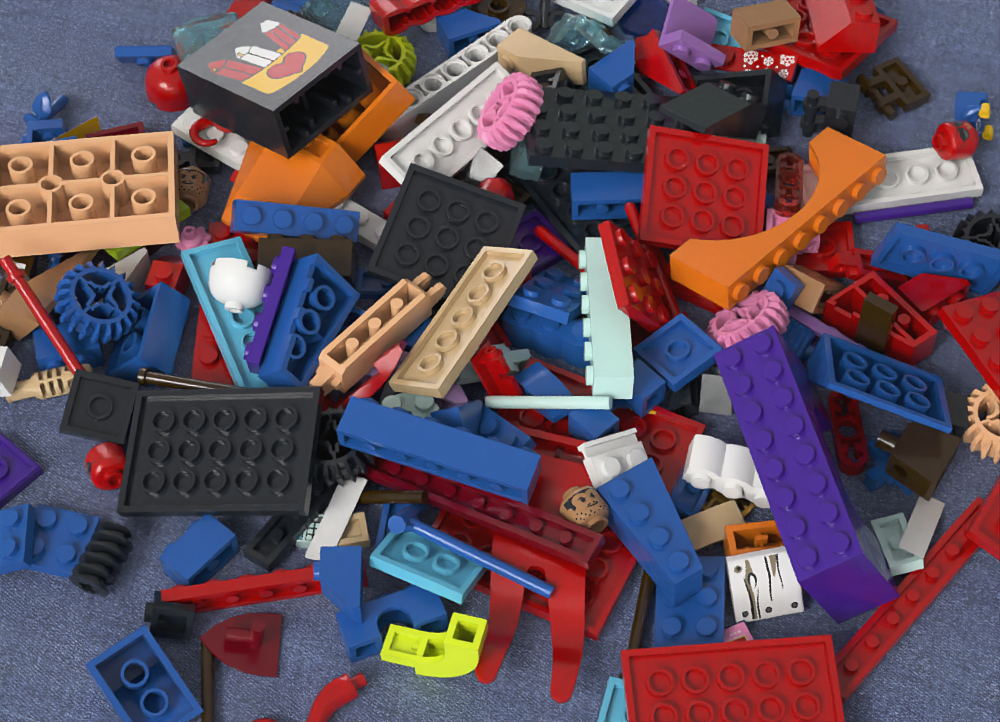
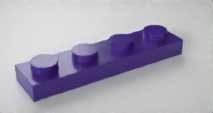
[243,246,298,374]

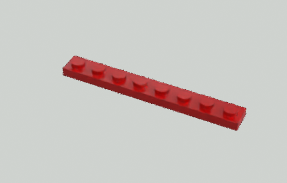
[835,496,984,705]

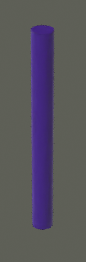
[853,197,974,224]

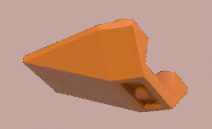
[221,134,365,242]

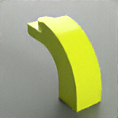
[380,612,488,677]

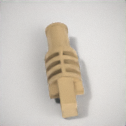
[6,364,93,403]

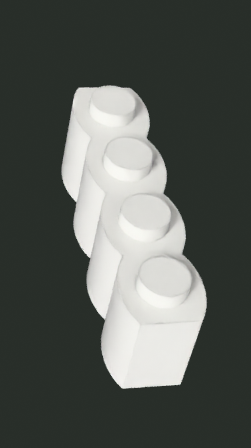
[682,434,770,508]

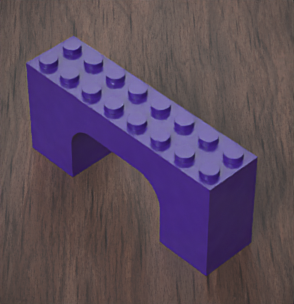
[713,325,900,624]

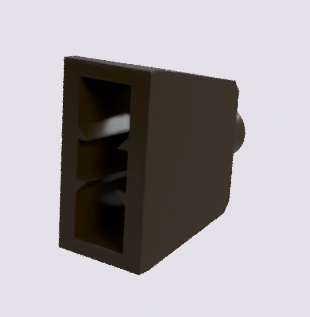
[875,422,961,502]

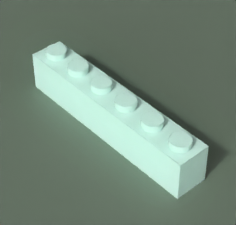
[578,237,634,399]

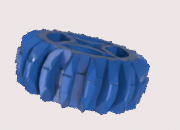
[53,261,141,344]

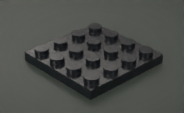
[366,163,526,303]

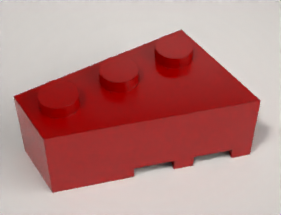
[822,271,938,366]

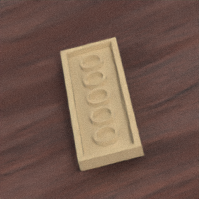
[388,246,538,398]

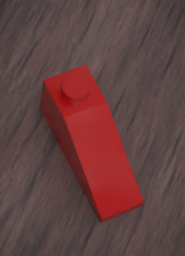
[634,29,697,95]

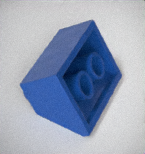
[105,281,191,387]

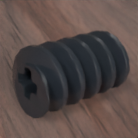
[69,520,134,596]

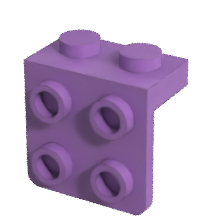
[658,0,726,71]

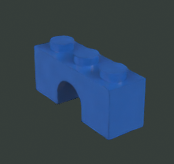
[568,358,666,442]
[335,584,448,663]

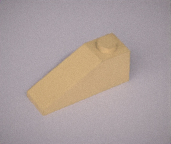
[496,27,587,85]

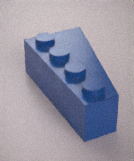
[258,253,360,387]
[596,457,703,606]

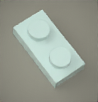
[870,512,924,576]

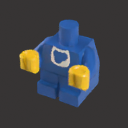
[954,91,994,141]

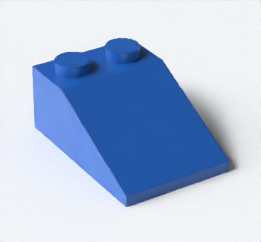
[85,625,204,722]

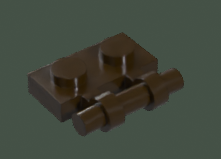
[856,56,931,121]

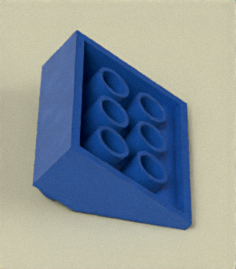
[807,332,952,434]

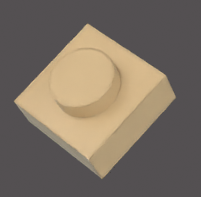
[337,512,370,548]

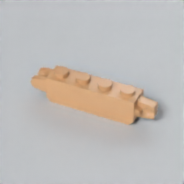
[309,272,447,396]

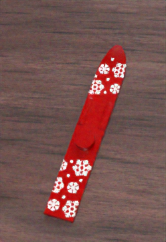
[634,35,798,82]

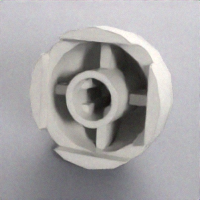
[208,258,274,313]

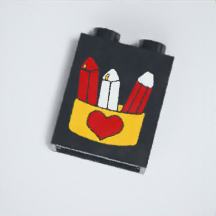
[177,1,374,159]

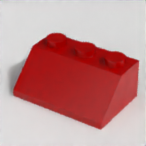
[805,0,881,53]

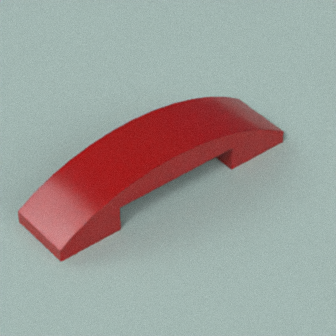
[322,339,407,412]

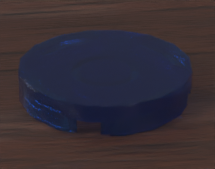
[618,0,670,39]

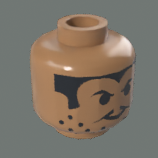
[178,166,211,212]
[559,486,610,533]

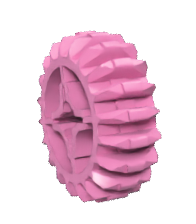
[477,71,544,152]
[705,290,790,349]

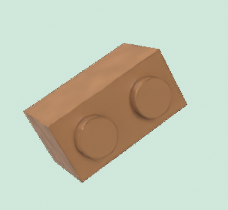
[730,0,801,52]

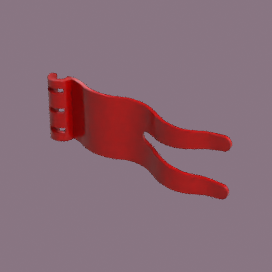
[475,426,594,703]

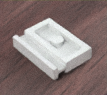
[577,427,648,490]

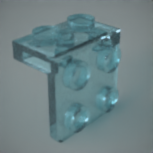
[546,13,624,54]

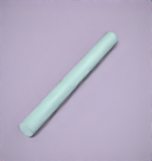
[485,396,613,409]

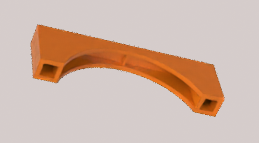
[669,127,887,311]

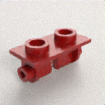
[470,340,523,411]

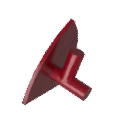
[200,613,282,678]

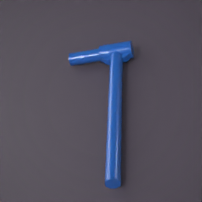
[388,504,555,599]

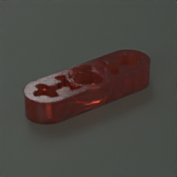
[773,152,803,218]

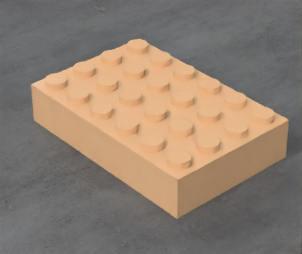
[0,131,180,258]

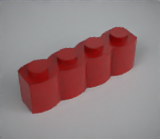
[369,0,482,36]

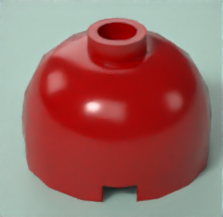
[145,54,190,112]

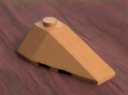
[0,249,100,341]

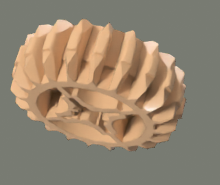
[962,383,1000,464]

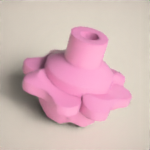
[175,226,212,251]

